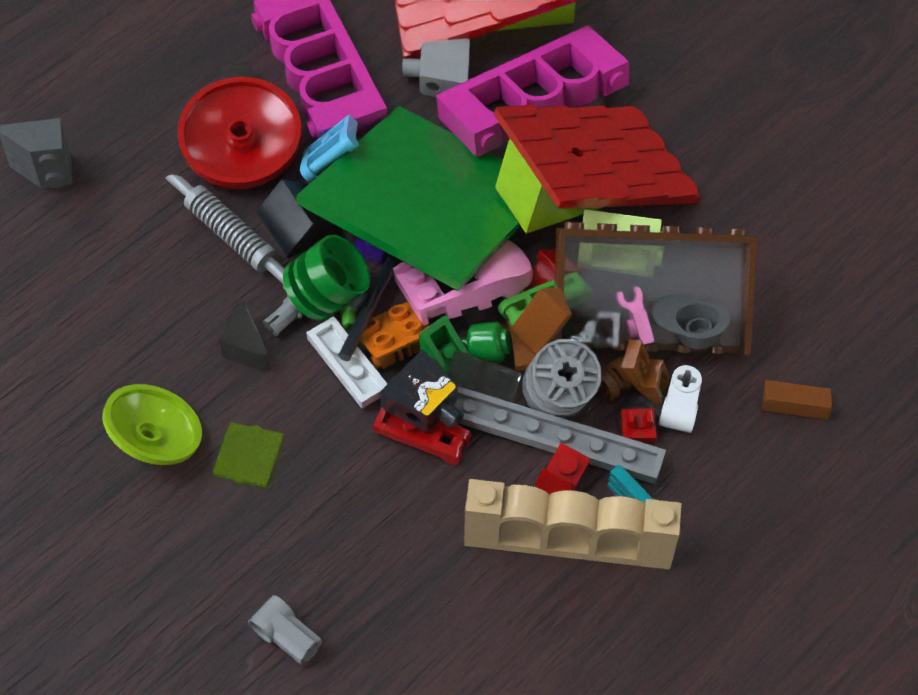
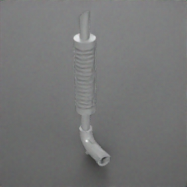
[165,175,302,336]

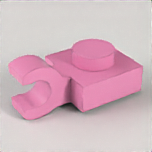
[616,286,655,345]

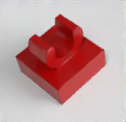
[620,408,657,444]

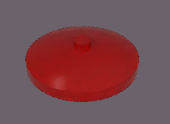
[178,77,302,189]

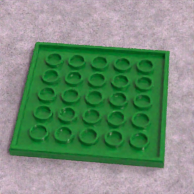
[296,106,521,291]

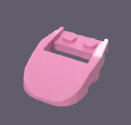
[393,240,533,326]

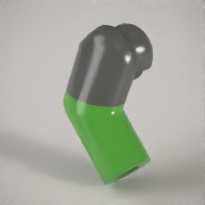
[340,293,368,333]

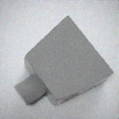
[402,38,470,97]

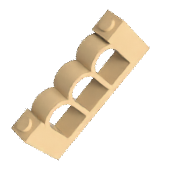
[464,479,681,570]

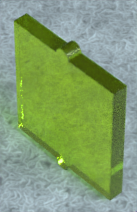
[212,422,283,488]

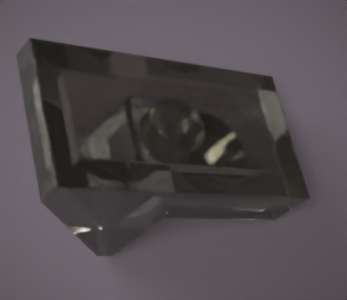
[562,308,624,346]

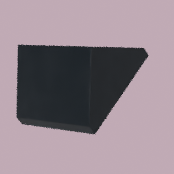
[257,179,342,258]

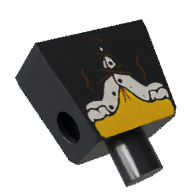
[380,349,464,431]

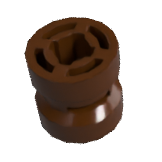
[597,357,634,402]

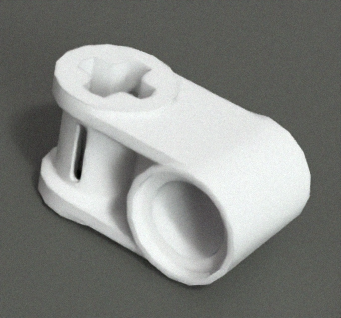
[659,365,702,433]

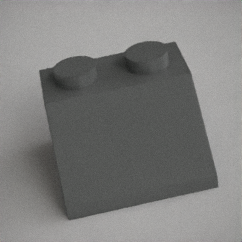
[0,118,73,188]

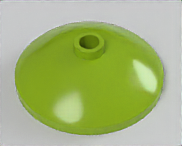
[102,384,202,465]

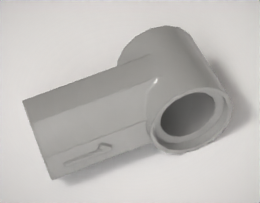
[248,595,322,665]

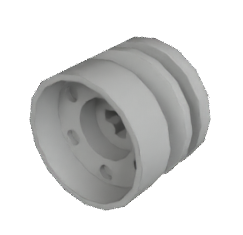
[522,339,601,419]

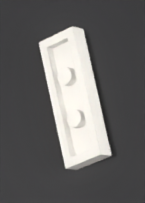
[306,316,387,409]

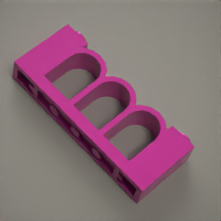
[251,0,387,140]
[436,25,629,158]

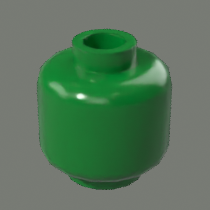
[462,321,512,366]

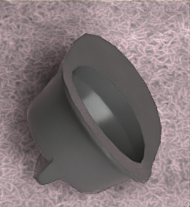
[652,294,731,349]

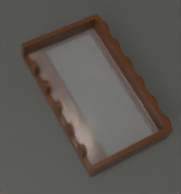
[552,222,757,355]

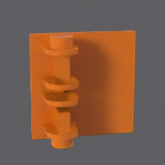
[360,302,429,369]

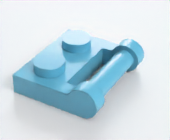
[300,114,359,183]

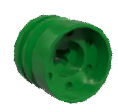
[283,235,371,321]

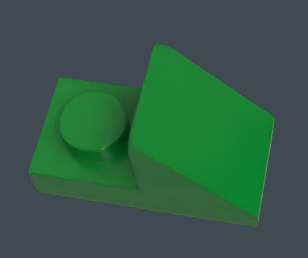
[418,316,479,386]

